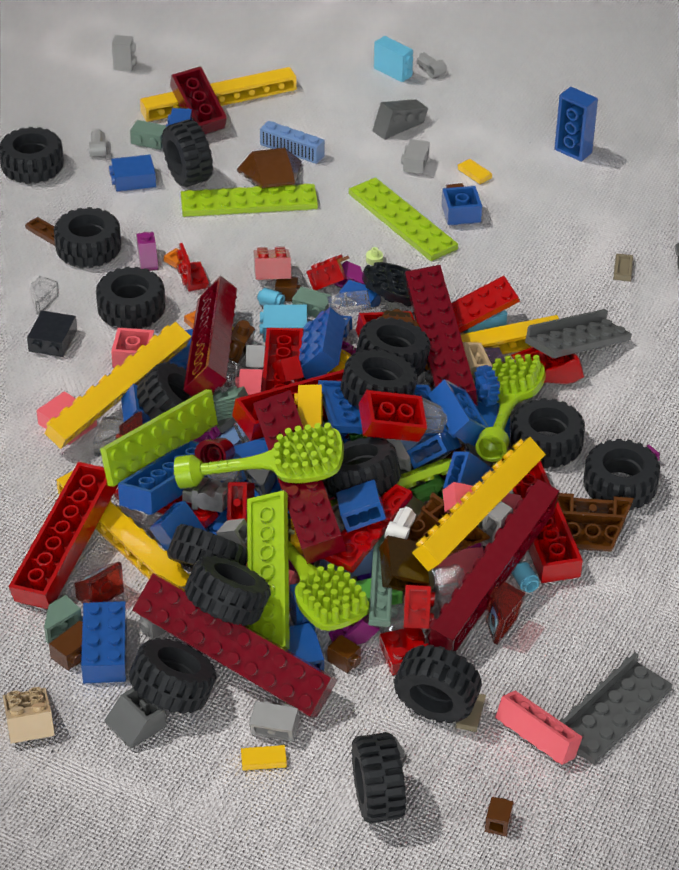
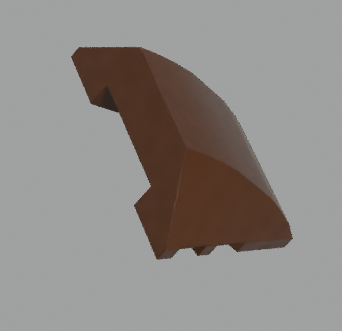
[237,148,302,188]
[407,493,490,558]
[557,493,634,552]

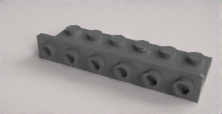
[525,309,632,358]
[559,652,673,765]

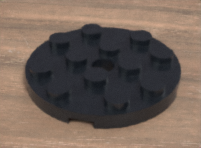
[362,262,412,306]

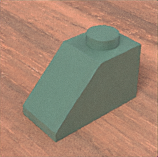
[44,595,82,643]

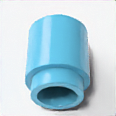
[257,288,285,306]
[512,562,539,593]

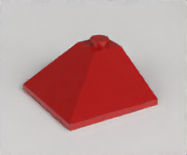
[511,347,584,384]

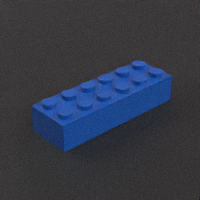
[118,441,214,515]

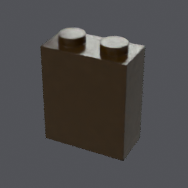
[379,535,430,592]

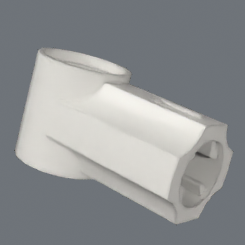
[384,507,416,539]

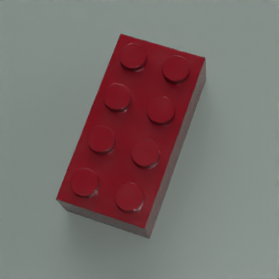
[170,66,227,134]

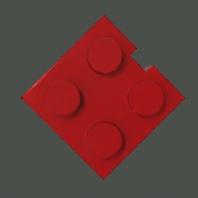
[379,628,429,676]

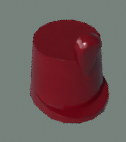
[195,438,235,463]

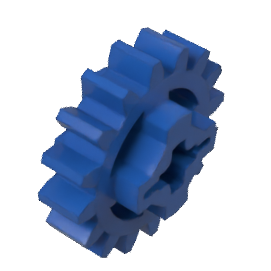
[474,365,500,407]

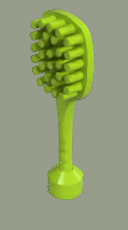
[476,354,546,462]
[174,422,344,489]
[288,540,369,631]

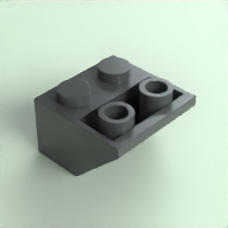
[105,688,166,749]

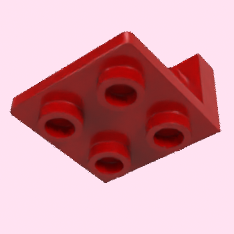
[177,243,209,292]
[306,254,350,291]
[403,585,435,633]

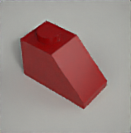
[272,355,304,384]
[227,482,255,522]

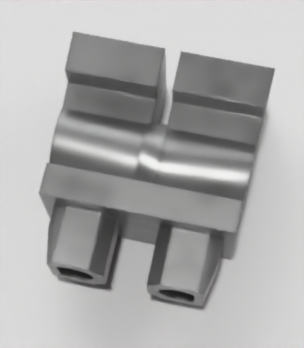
[182,477,235,512]

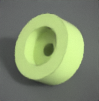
[366,247,383,266]

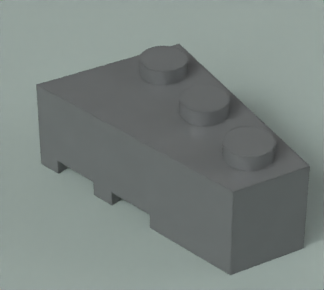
[372,99,428,140]

